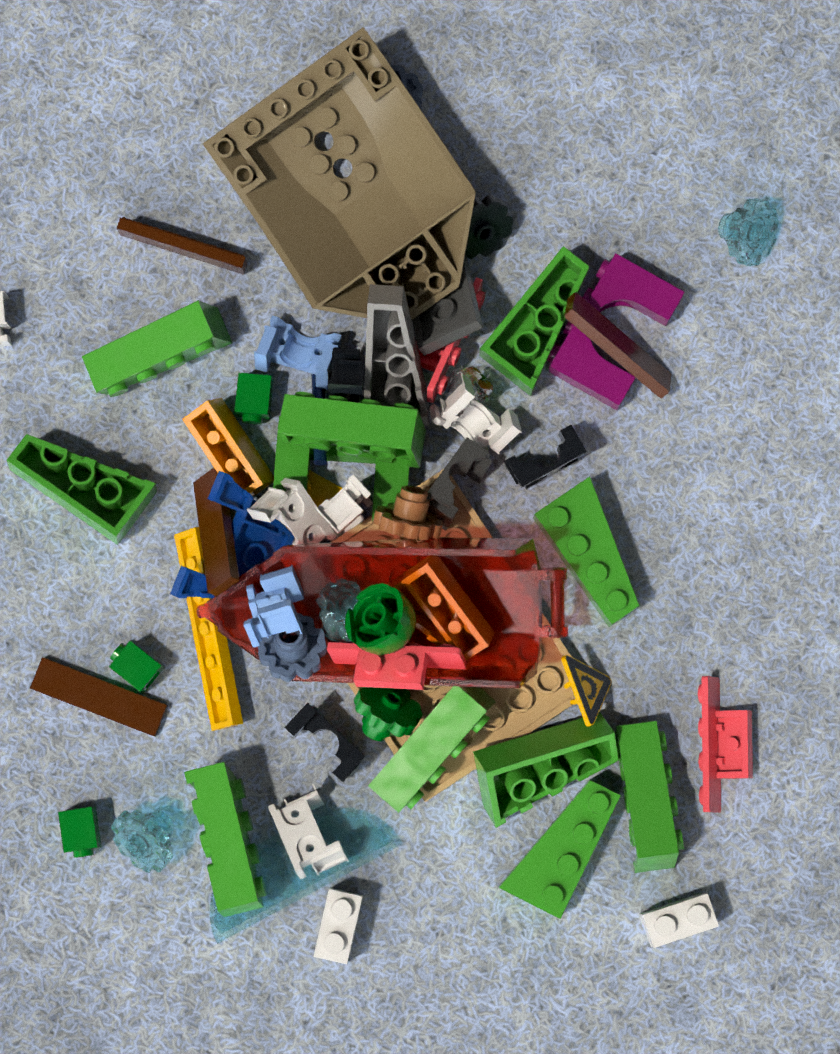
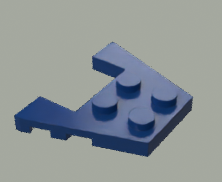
[170,471,294,598]

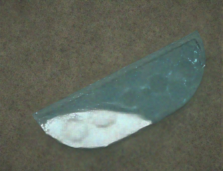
[210,811,398,944]

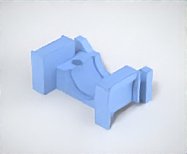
[254,315,341,390]
[244,565,304,648]

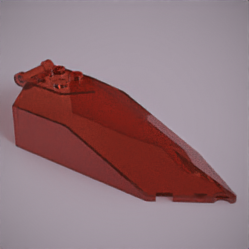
[196,537,569,688]

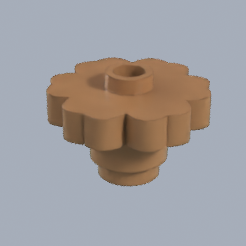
[373,486,443,540]

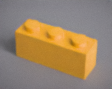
[182,398,274,496]

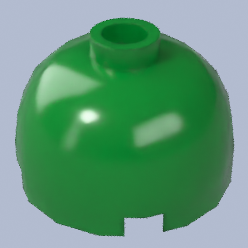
[345,583,416,655]

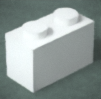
[313,888,363,964]
[640,892,719,948]

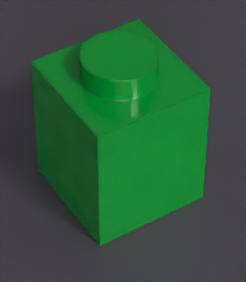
[234,373,273,425]
[109,641,165,694]
[58,807,102,858]

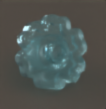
[718,198,779,267]
[316,578,363,642]
[111,810,174,873]

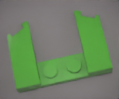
[273,416,410,521]

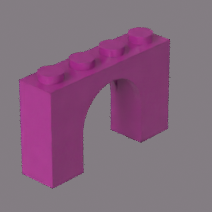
[547,253,685,410]

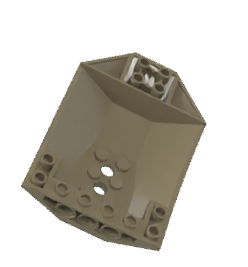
[203,27,476,320]

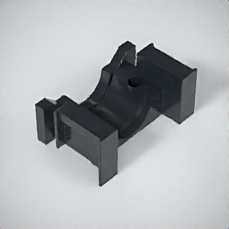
[328,348,365,403]
[503,425,587,490]
[284,702,365,782]

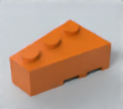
[388,552,495,660]

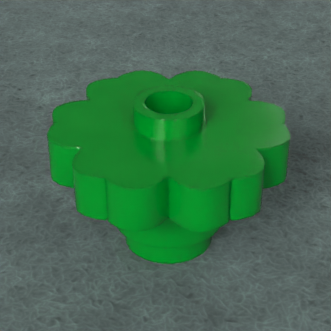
[353,687,423,741]

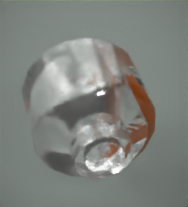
[445,366,493,408]

